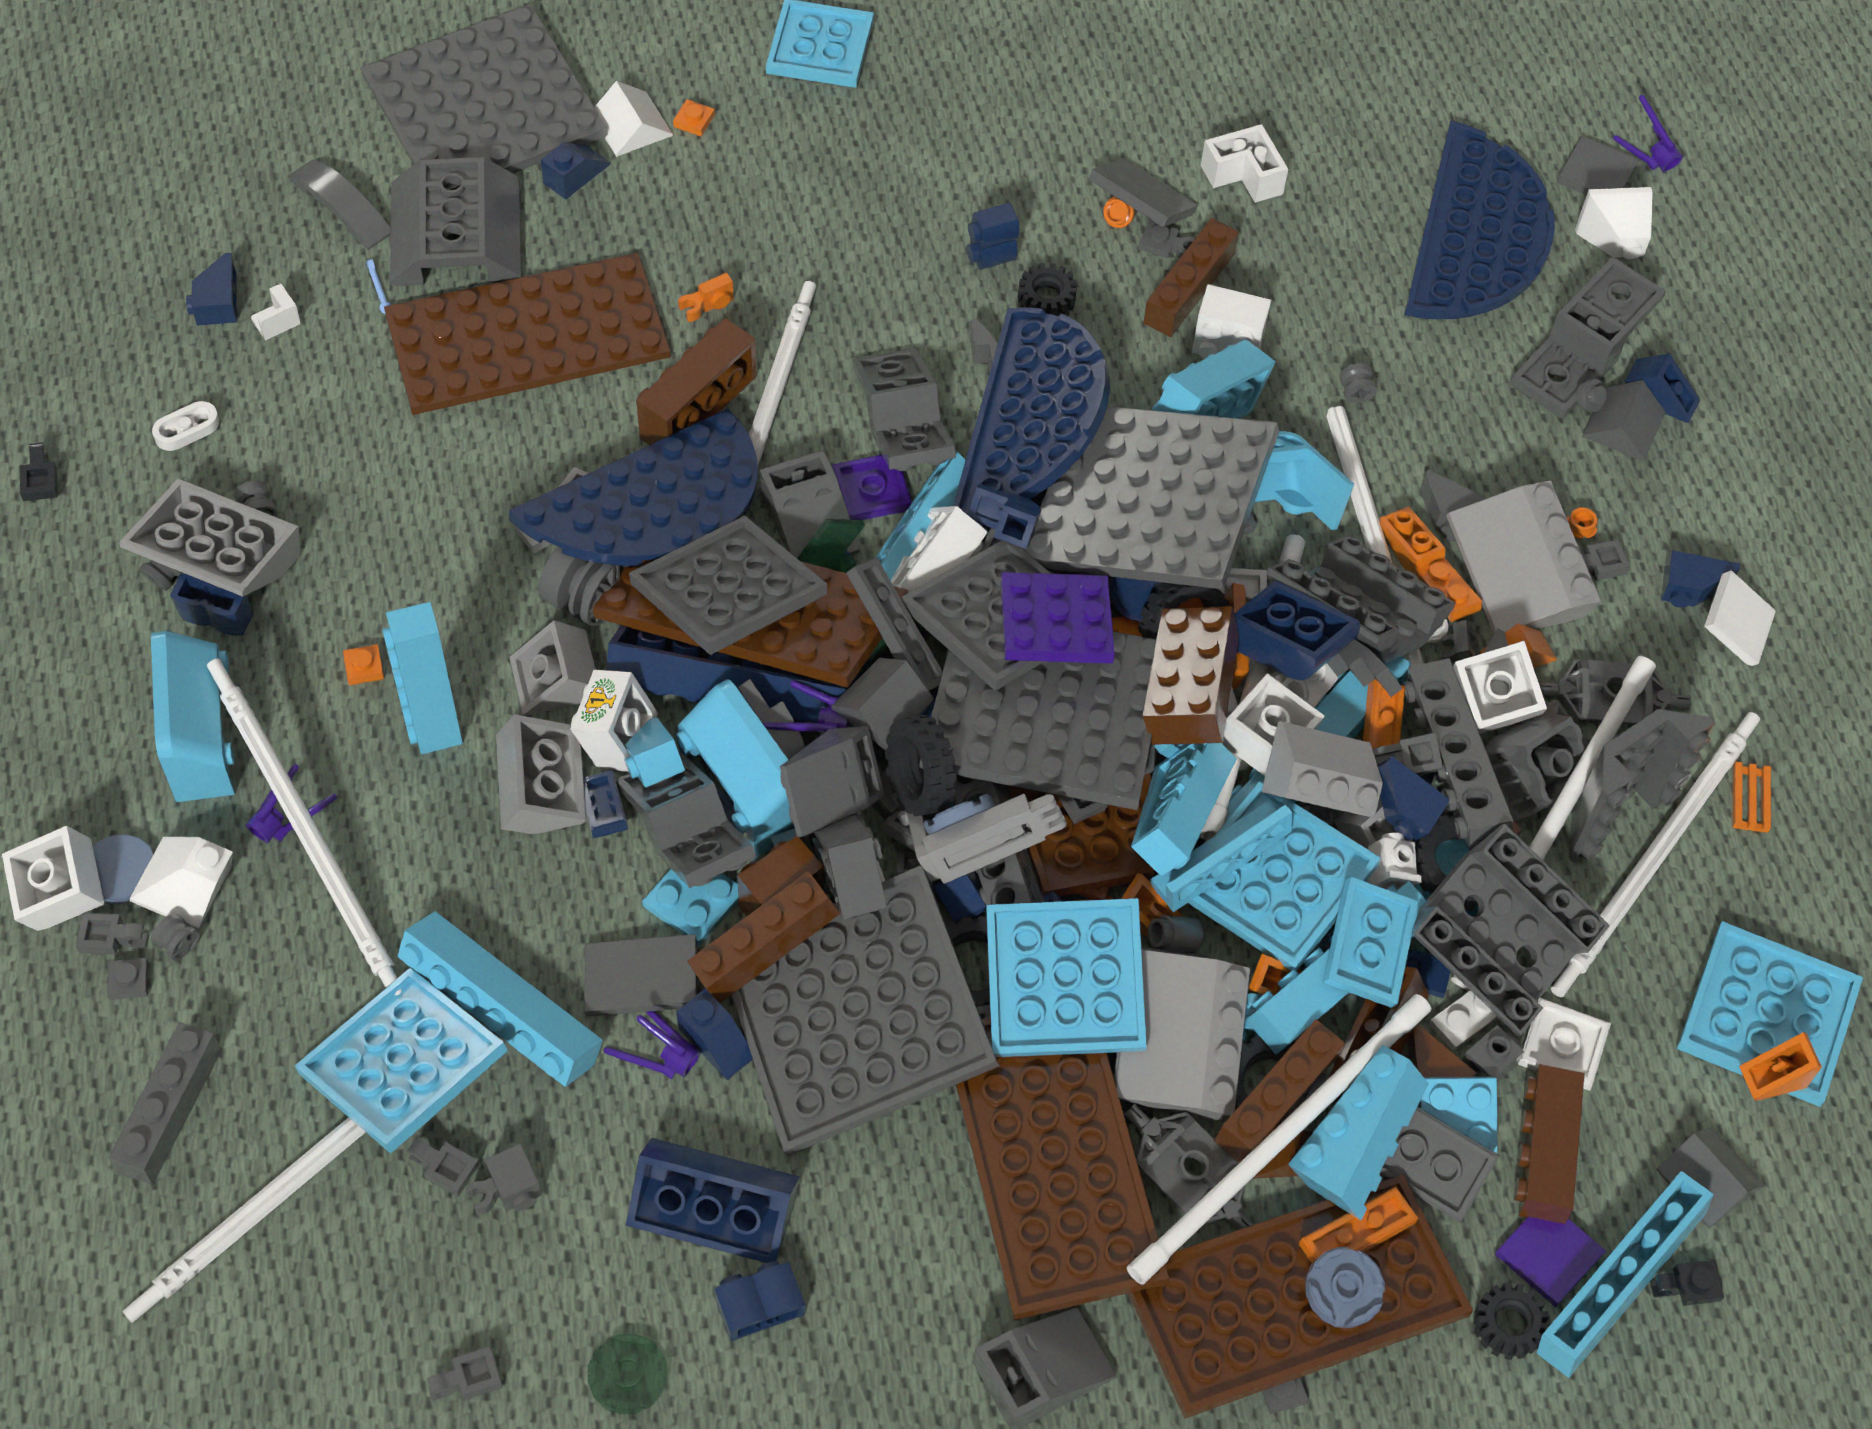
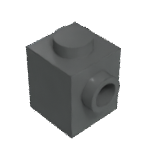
[1462,1025,1525,1083]

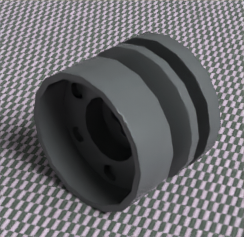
[538,546,627,627]

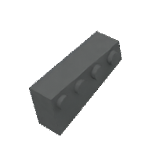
[809,812,887,919]

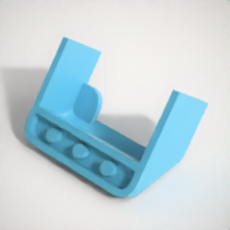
[1255,431,1354,530]
[151,630,235,802]
[675,679,795,859]

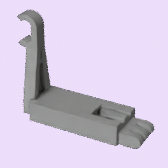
[892,792,1067,884]

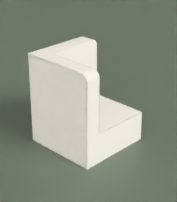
[251,284,301,340]

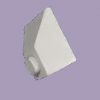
[1575,187,1653,259]
[130,837,233,929]

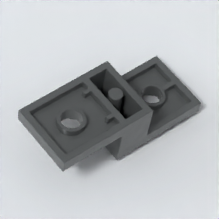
[1510,257,1666,419]
[852,348,956,471]
[615,751,756,888]

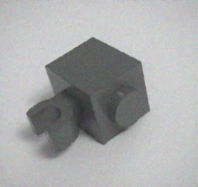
[466,1144,542,1215]

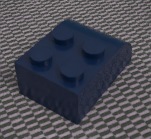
[1234,580,1360,680]

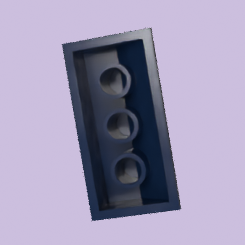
[626,1138,800,1263]

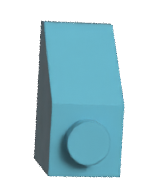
[624,717,685,787]

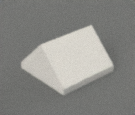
[594,81,673,157]

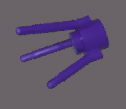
[1613,95,1683,172]
[762,680,849,733]
[245,764,337,843]
[603,1011,700,1079]

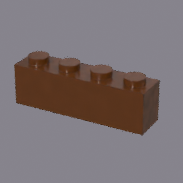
[1143,218,1239,337]
[687,871,840,1003]
[1327,966,1429,1103]
[1214,1019,1346,1163]
[1514,1064,1585,1224]

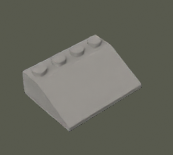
[119,479,300,597]
[1446,480,1601,634]
[1114,950,1250,1121]

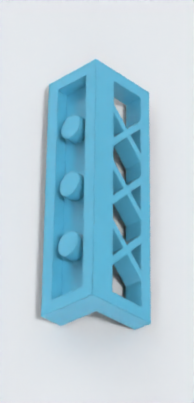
[1151,800,1292,912]

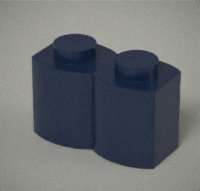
[966,203,1019,270]
[170,574,253,635]
[714,1261,806,1341]

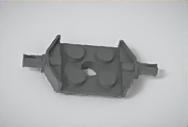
[1538,658,1691,725]
[1124,1104,1254,1230]

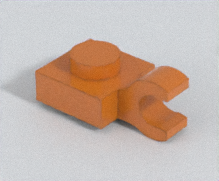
[678,272,734,322]

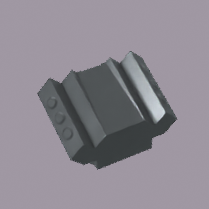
[1484,700,1588,821]

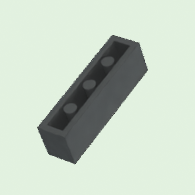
[108,1022,222,1186]

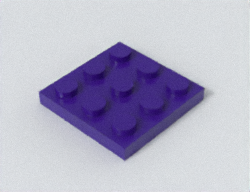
[1000,572,1115,664]

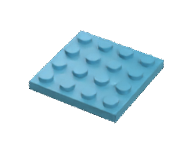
[1188,781,1381,971]
[987,898,1147,1057]
[1676,921,1863,1107]
[295,968,508,1153]

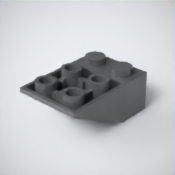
[760,450,860,566]
[780,726,884,837]
[973,1308,1117,1429]

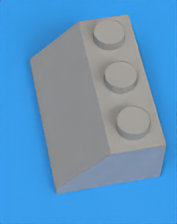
[496,714,586,834]
[1262,721,1383,818]

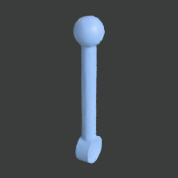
[366,259,391,314]

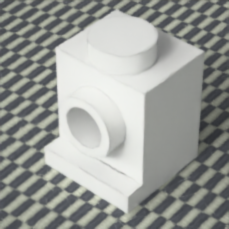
[1368,833,1422,890]

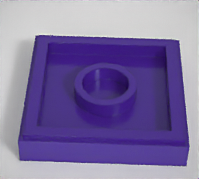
[831,455,912,523]
[1495,1217,1606,1307]

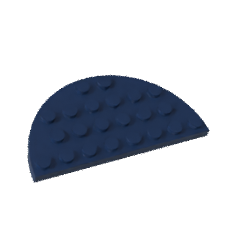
[1404,121,1555,319]
[953,308,1110,515]
[509,409,758,566]

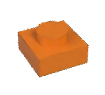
[673,99,715,137]
[343,644,384,685]

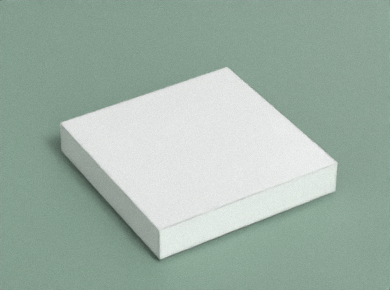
[1704,571,1776,666]
[1518,998,1611,1091]

